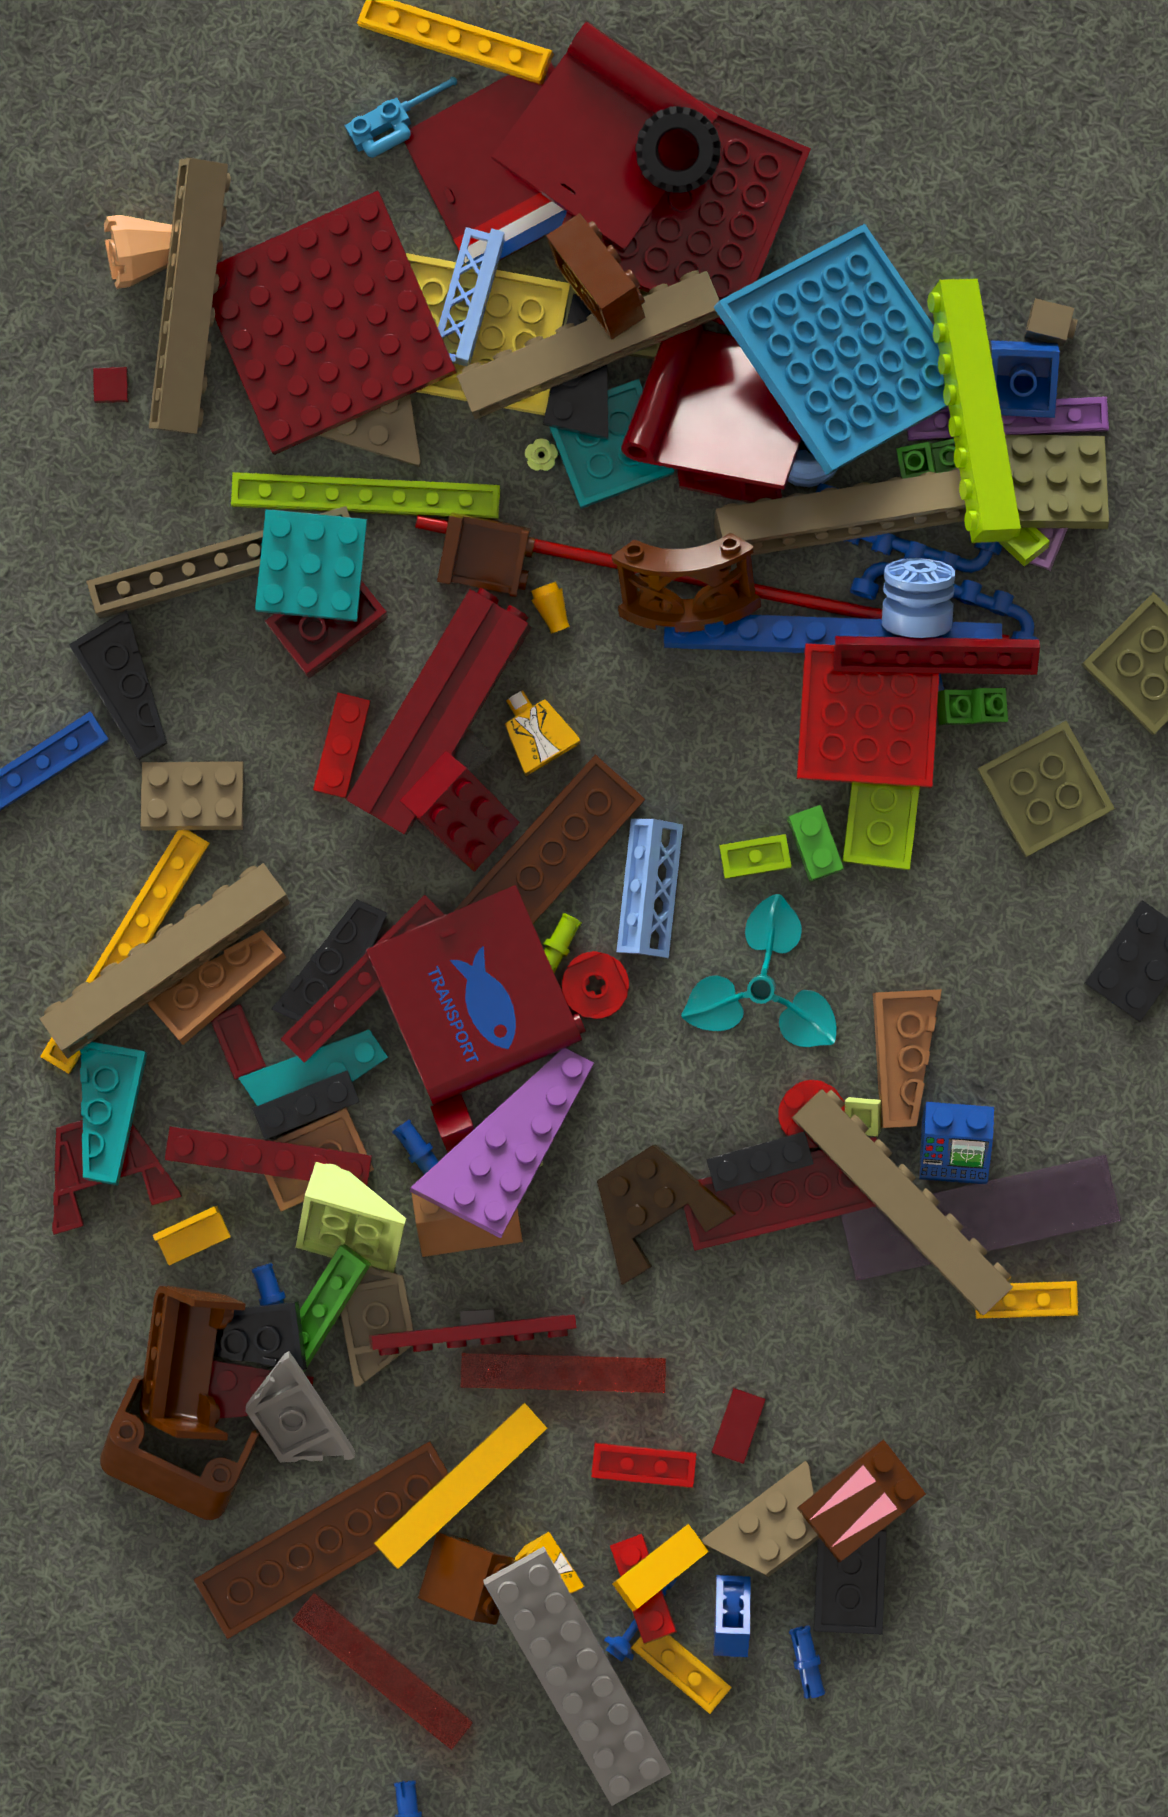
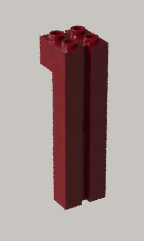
[346,588,532,835]

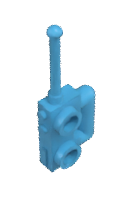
[344,77,457,158]

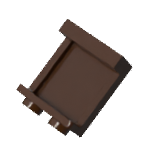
[437,512,535,597]
[418,1532,515,1625]

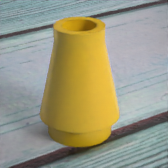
[531,581,570,634]

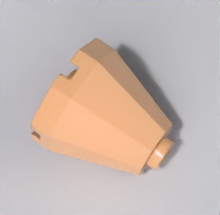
[104,215,172,289]

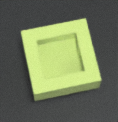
[845,1097,881,1136]

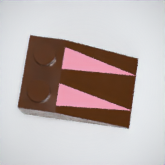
[797,1439,926,1562]

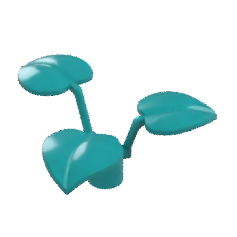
[681,894,837,1047]

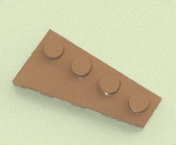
[147,930,286,1045]
[873,989,942,1128]

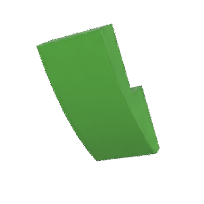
[896,439,956,479]
[937,688,1008,725]

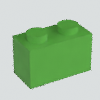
[787,805,844,882]

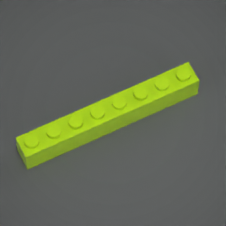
[927,279,1021,543]

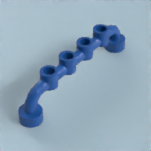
[815,483,1002,573]
[850,558,1039,640]

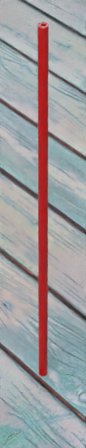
[416,515,1009,639]

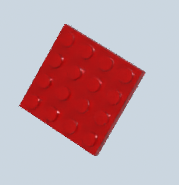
[796,643,939,788]

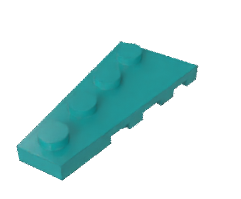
[239,1030,389,1106]
[80,1042,147,1186]

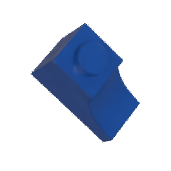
[713,1575,751,1657]

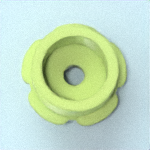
[525,438,558,471]

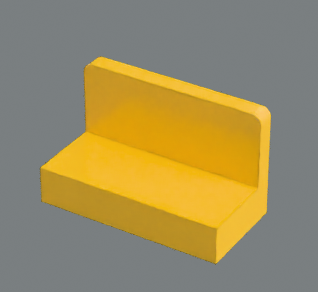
[152,1206,231,1266]

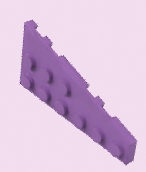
[410,1048,594,1238]

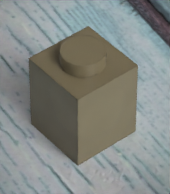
[1024,298,1078,346]

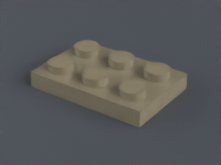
[140,761,244,831]

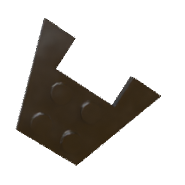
[597,1144,736,1285]

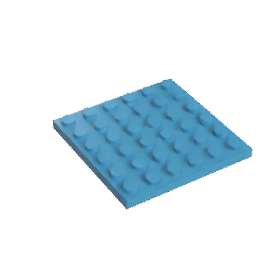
[714,224,948,475]

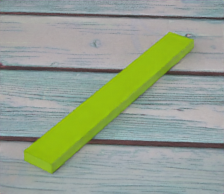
[231,472,500,520]

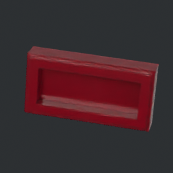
[211,1004,267,1080]
[711,1388,766,1464]

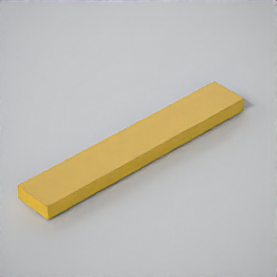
[357,0,554,85]
[374,1403,547,1569]

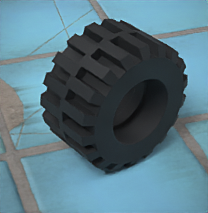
[635,106,721,193]

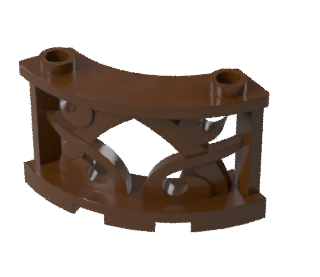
[612,533,761,632]

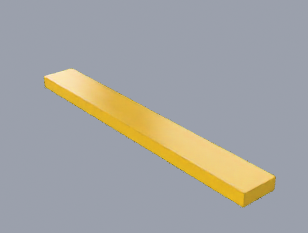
[40,830,210,1074]

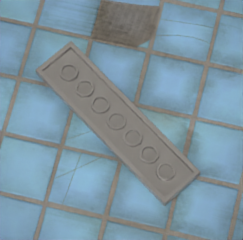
[483,1546,672,1806]

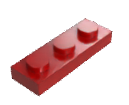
[313,693,371,799]
[591,1442,696,1488]
[610,1534,677,1644]

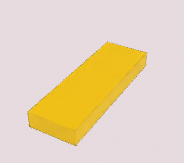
[975,1281,1078,1319]
[612,1524,709,1612]
[631,1635,732,1714]

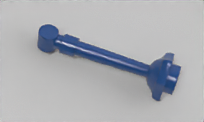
[604,1578,677,1662]

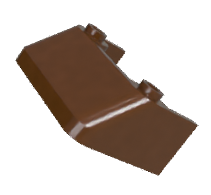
[140,1286,246,1441]
[100,1375,261,1520]

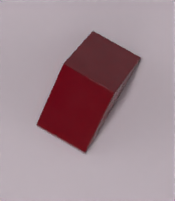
[430,1094,475,1153]

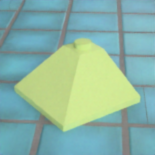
[295,1162,406,1273]

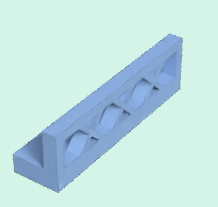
[438,227,505,366]
[616,819,683,958]

